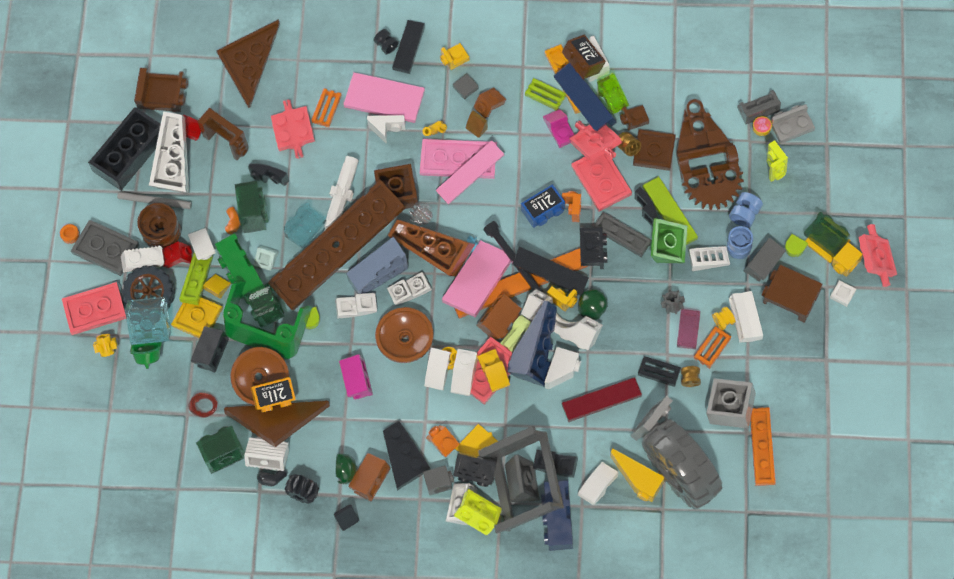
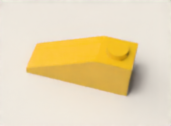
[610,448,665,502]

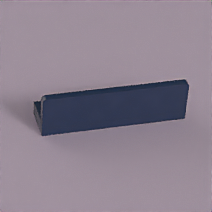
[553,63,617,132]

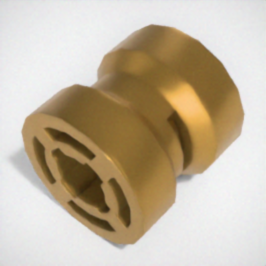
[617,132,641,157]

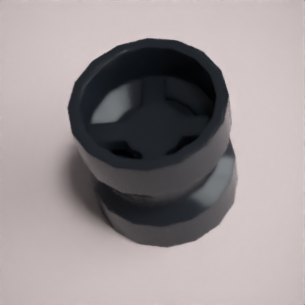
[373,29,399,55]

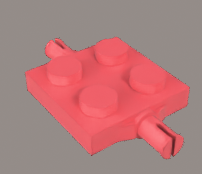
[271,100,315,159]
[569,121,622,162]
[858,224,897,287]

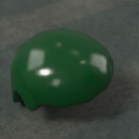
[578,289,608,320]
[335,453,357,484]

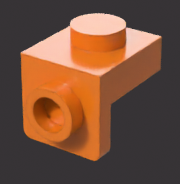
[426,425,460,457]

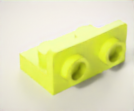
[766,140,788,182]
[454,489,502,535]

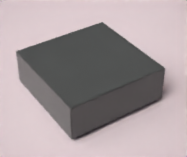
[452,74,479,100]

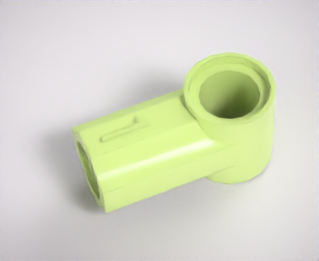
[500,315,531,353]

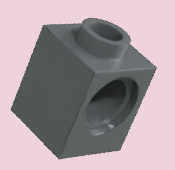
[423,465,454,496]

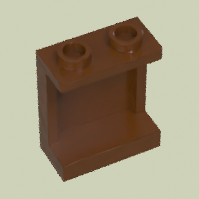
[134,68,188,112]
[197,108,249,160]
[761,265,823,323]

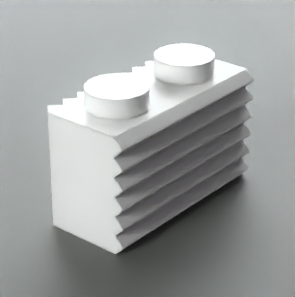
[121,245,164,272]
[245,437,289,471]

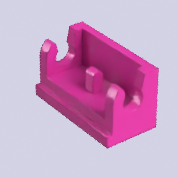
[339,354,373,400]

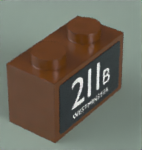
[562,34,606,79]

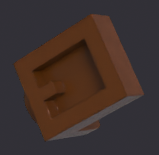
[620,105,649,131]

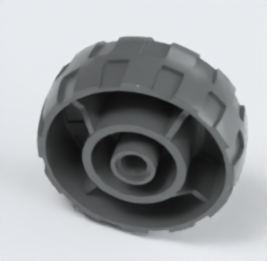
[642,419,723,509]

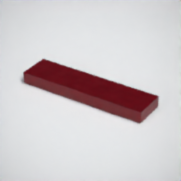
[562,377,642,422]

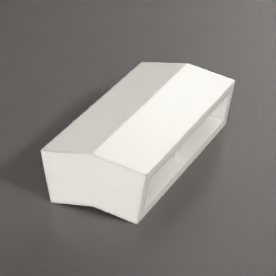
[728,291,763,343]

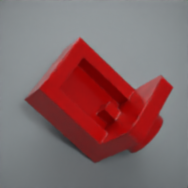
[183,114,201,141]
[162,242,192,268]

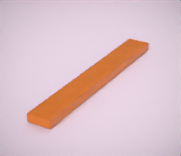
[454,248,588,319]

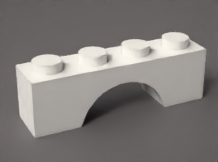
[521,289,603,350]

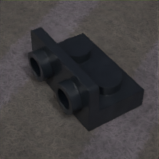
[580,227,608,269]
[453,452,497,487]

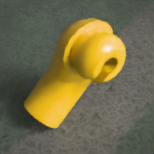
[422,121,447,136]

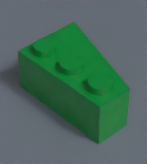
[215,233,267,304]

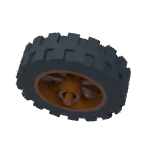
[122,266,175,317]

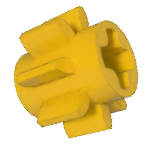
[93,334,118,357]

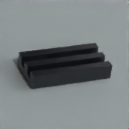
[638,356,681,387]

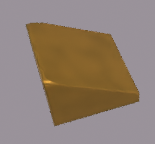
[466,111,488,138]

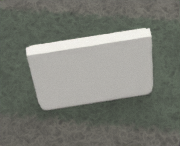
[446,483,477,525]

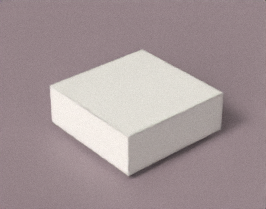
[830,280,856,307]

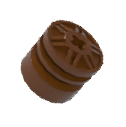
[137,203,181,249]

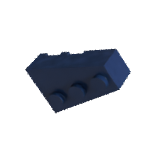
[541,480,573,551]

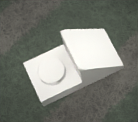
[367,115,406,143]

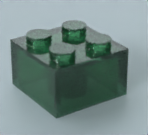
[234,181,269,233]
[196,426,245,474]

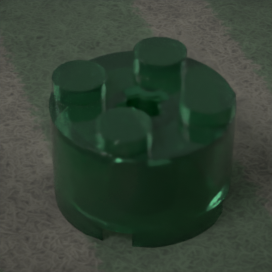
[244,282,285,327]

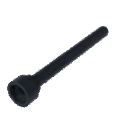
[483,221,545,294]

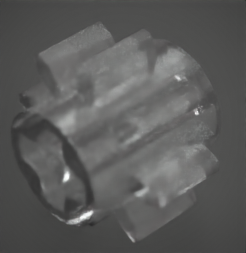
[409,202,433,225]

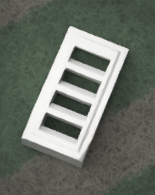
[689,246,730,271]

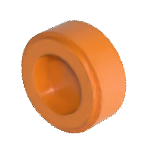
[60,224,80,244]

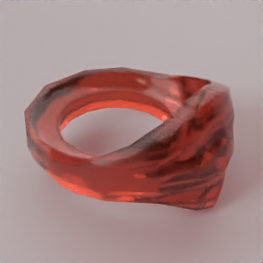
[188,393,217,418]

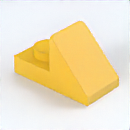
[478,349,510,393]

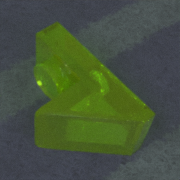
[597,73,630,114]

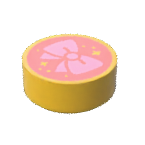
[753,116,772,136]

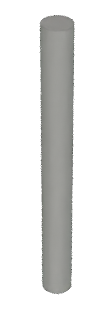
[117,192,192,209]

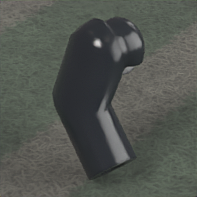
[257,470,287,487]

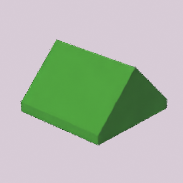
[651,218,688,264]

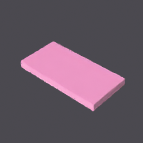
[344,72,425,123]
[420,139,497,179]
[442,240,511,318]

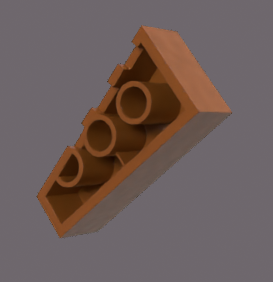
[387,219,475,277]

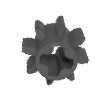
[661,290,685,314]

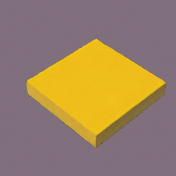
[171,297,223,338]

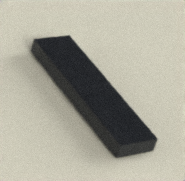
[511,246,589,296]

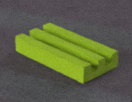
[525,78,566,110]

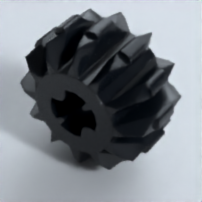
[284,474,319,504]

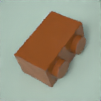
[476,294,522,340]

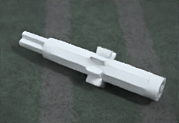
[324,156,359,231]

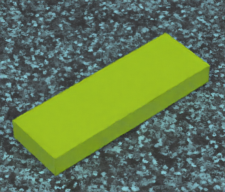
[179,252,213,305]

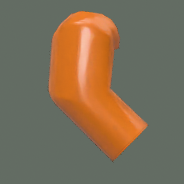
[225,207,241,234]

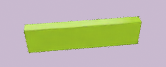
[642,177,698,245]

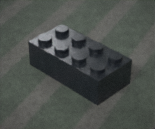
[88,107,161,191]

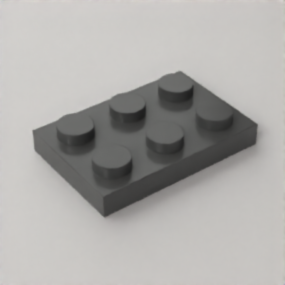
[71,220,139,276]

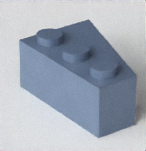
[346,237,408,294]

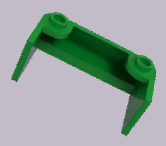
[223,281,312,359]

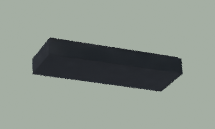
[392,20,425,74]

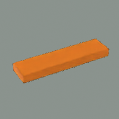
[750,407,776,486]

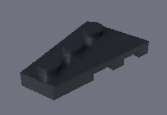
[383,421,431,491]

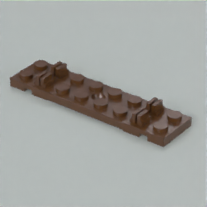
[268,180,406,311]

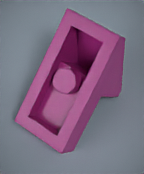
[543,109,574,148]

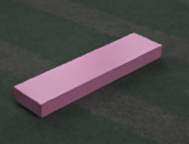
[436,140,504,205]

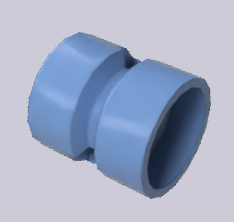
[729,192,763,228]
[727,226,753,259]

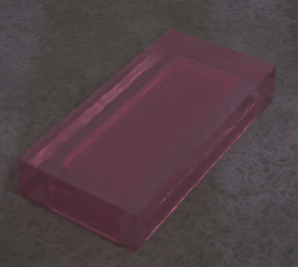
[677,309,701,350]

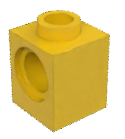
[832,242,863,277]

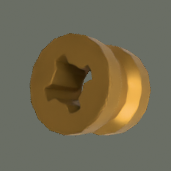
[681,366,701,387]

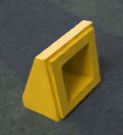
[203,274,231,299]

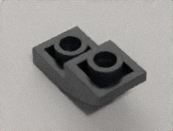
[248,164,289,186]

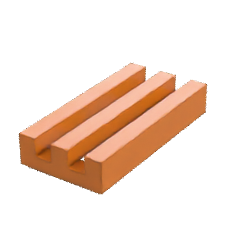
[311,88,342,127]
[694,326,732,369]

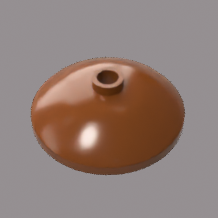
[375,307,434,363]
[230,347,289,405]

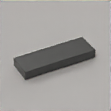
[593,212,652,258]

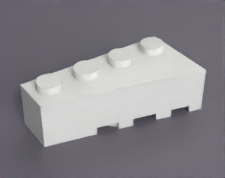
[149,111,189,194]

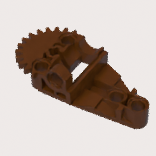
[676,99,744,210]

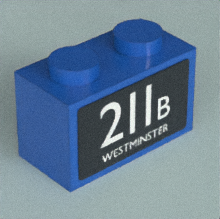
[521,184,565,228]

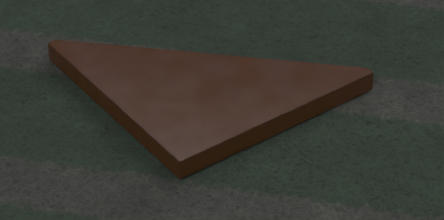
[216,20,280,108]
[224,400,330,447]

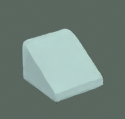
[253,246,279,271]

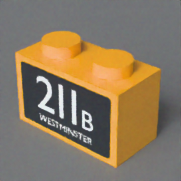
[250,377,296,412]

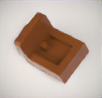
[474,88,506,119]

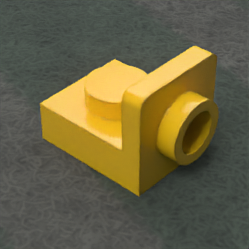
[440,43,470,70]
[547,286,578,312]

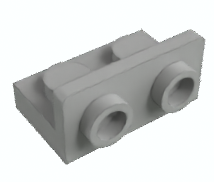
[771,104,815,144]

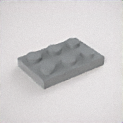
[630,396,673,441]

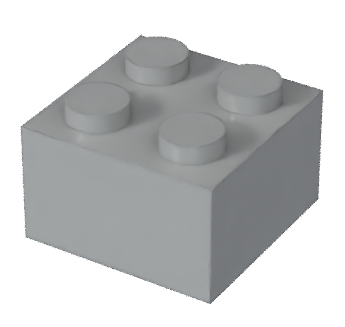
[706,379,756,429]

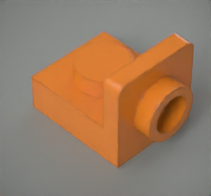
[562,191,582,222]

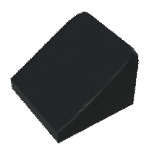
[333,504,359,531]

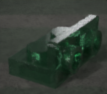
[804,212,850,258]

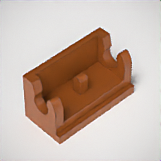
[348,453,391,502]

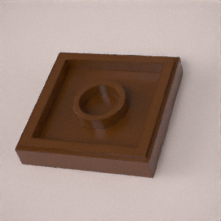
[633,129,676,171]

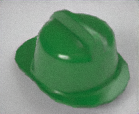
[130,334,162,369]

